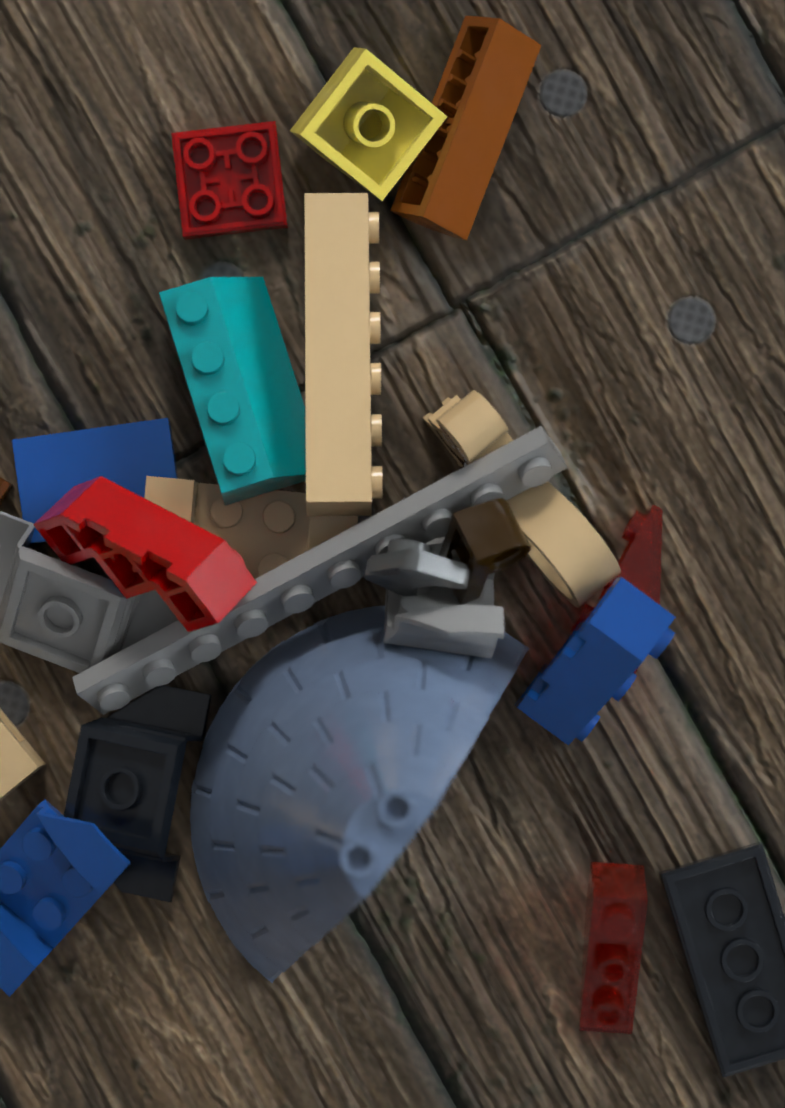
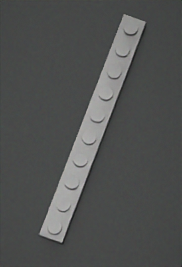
[72,426,567,715]

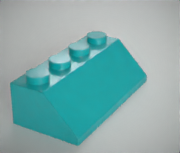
[159,277,306,506]

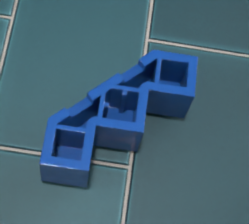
[514,577,676,746]

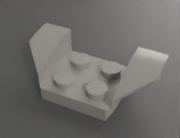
[0,511,177,673]
[384,536,505,659]

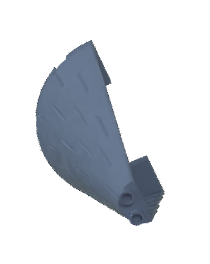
[190,606,530,983]

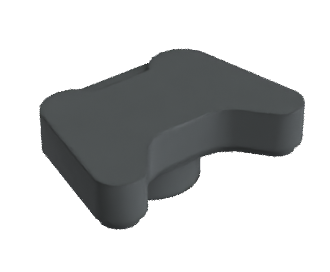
[364,539,470,596]

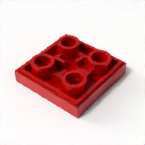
[171,121,288,240]

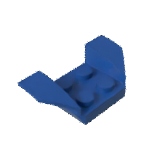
[0,799,131,997]

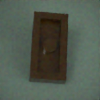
[439,498,531,604]

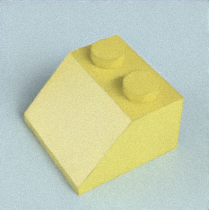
[290,47,448,201]

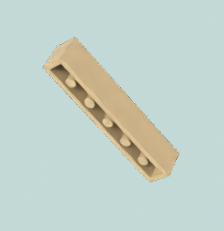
[304,193,383,516]

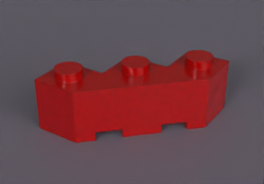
[33,476,257,632]

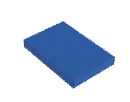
[12,418,178,544]

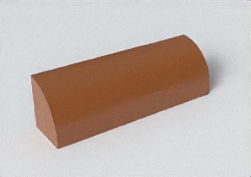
[390,15,542,240]

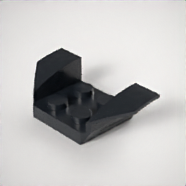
[64,685,212,902]

